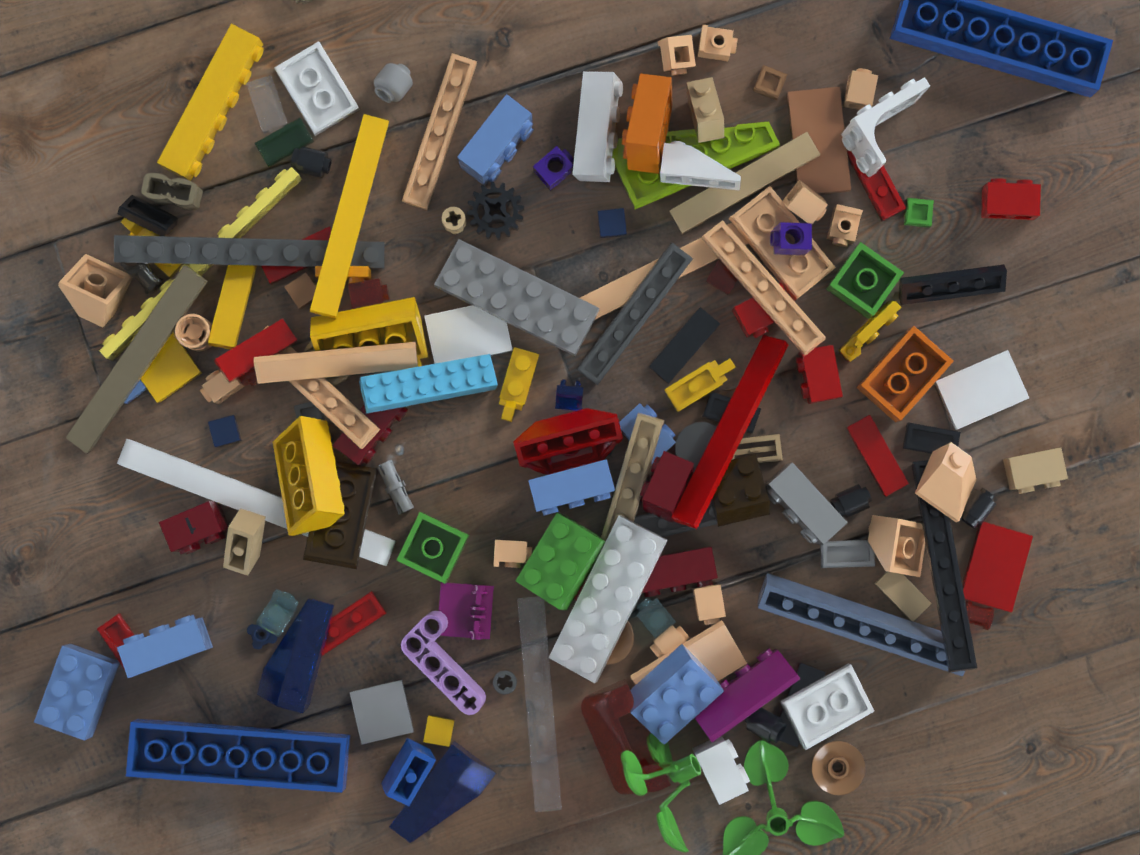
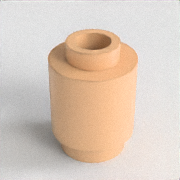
[650,625,690,658]

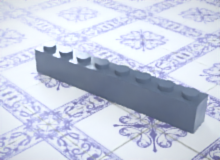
[758,573,965,677]

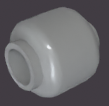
[374,63,413,103]

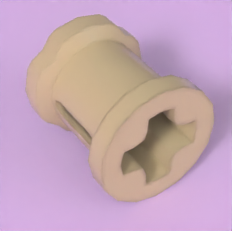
[442,207,467,234]

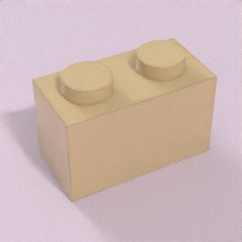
[687,77,724,143]
[1003,448,1068,494]
[223,508,266,576]

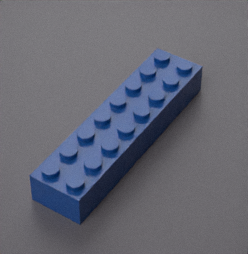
[889,0,1113,97]
[126,719,350,793]

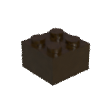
[711,454,770,527]

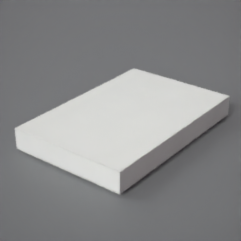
[274,41,360,136]
[424,305,513,364]
[935,350,1029,430]
[780,663,874,750]

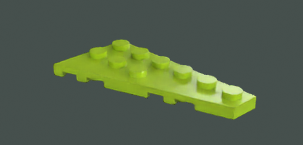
[612,121,780,210]

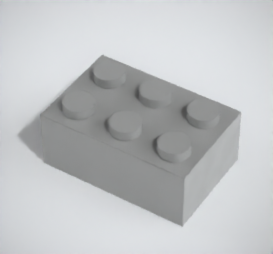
[765,462,848,545]

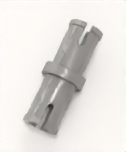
[377,460,414,515]

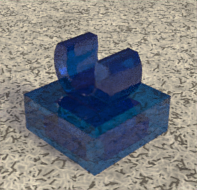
[555,379,583,411]

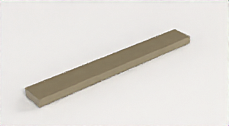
[66,266,208,453]

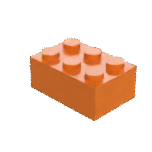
[622,73,673,174]
[856,326,954,423]

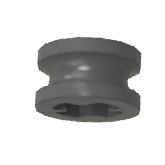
[493,670,517,695]

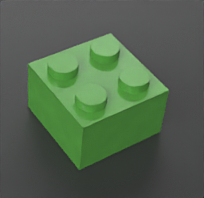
[826,242,904,319]
[396,512,470,584]

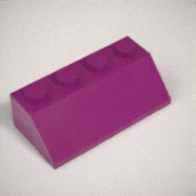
[695,648,800,742]

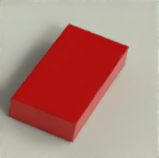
[97,613,134,670]

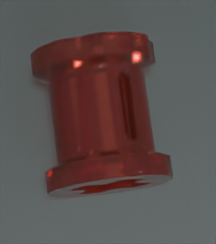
[965,601,994,630]

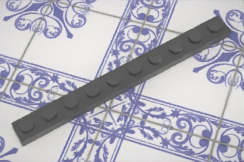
[114,235,385,268]

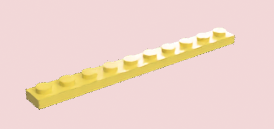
[99,167,302,361]

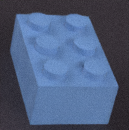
[457,94,534,186]
[528,459,615,516]
[117,615,213,678]
[34,644,120,741]
[622,644,724,744]

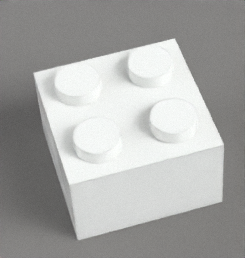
[692,736,750,805]

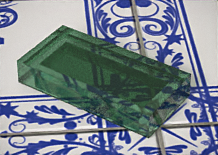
[255,118,314,167]

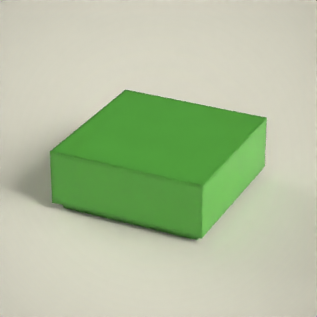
[904,198,934,228]

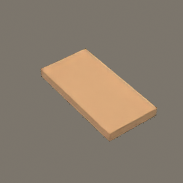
[729,186,836,301]
[630,620,747,685]

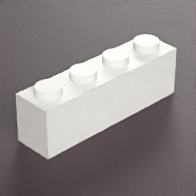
[572,71,623,182]

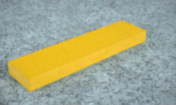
[208,265,257,350]

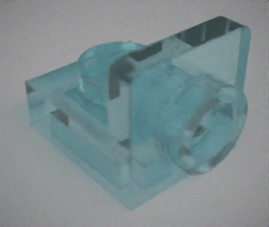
[256,589,299,637]
[635,597,676,638]

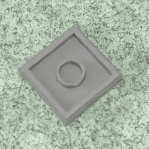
[350,679,414,745]

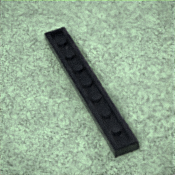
[912,460,977,673]

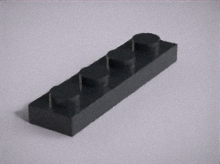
[899,264,1007,305]

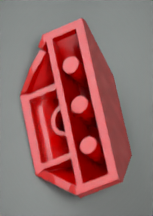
[513,408,623,475]

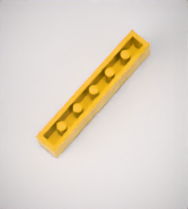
[157,23,264,181]

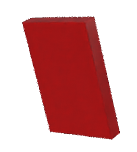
[962,522,1033,613]

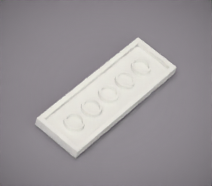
[549,515,668,683]

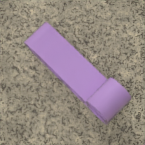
[401,611,486,715]

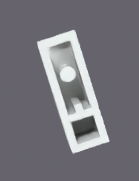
[660,141,741,190]

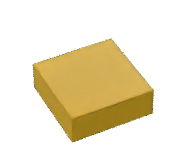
[423,715,455,747]

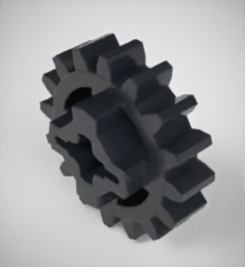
[467,182,524,240]

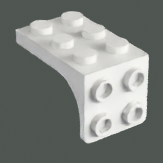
[841,77,930,177]

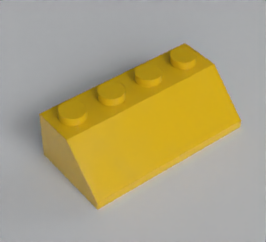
[310,297,428,378]
[273,416,345,536]

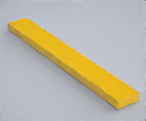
[310,114,389,319]

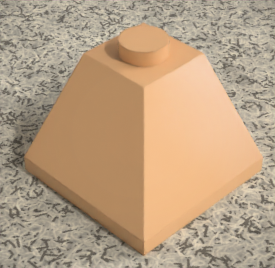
[58,254,133,328]
[915,442,976,523]
[868,515,926,577]

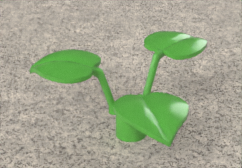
[621,733,701,853]
[723,739,844,855]

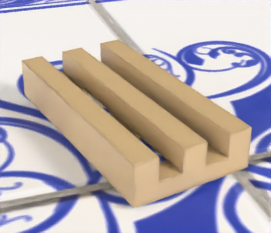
[732,434,783,463]

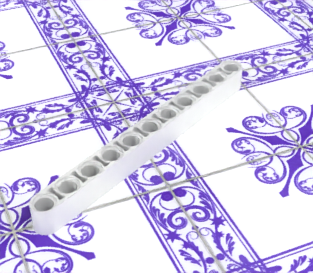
[117,439,396,566]

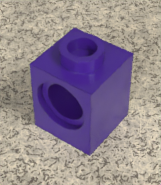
[533,146,574,191]
[770,222,812,256]

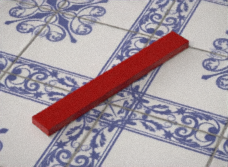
[671,335,789,529]

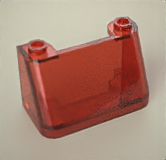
[581,679,671,795]

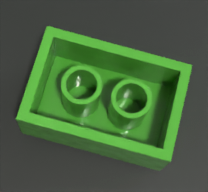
[516,512,606,610]

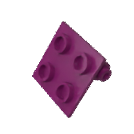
[437,582,494,640]

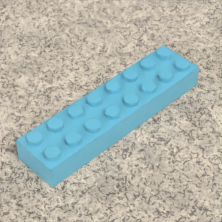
[359,354,498,414]

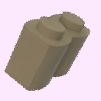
[141,173,203,211]

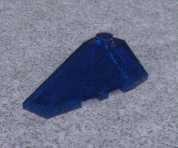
[257,598,334,713]
[389,741,496,843]

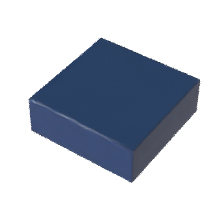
[598,208,627,238]
[208,415,242,448]

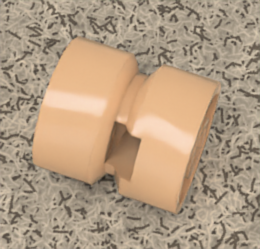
[175,314,212,352]

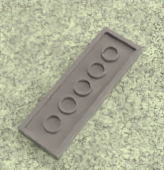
[434,239,600,356]

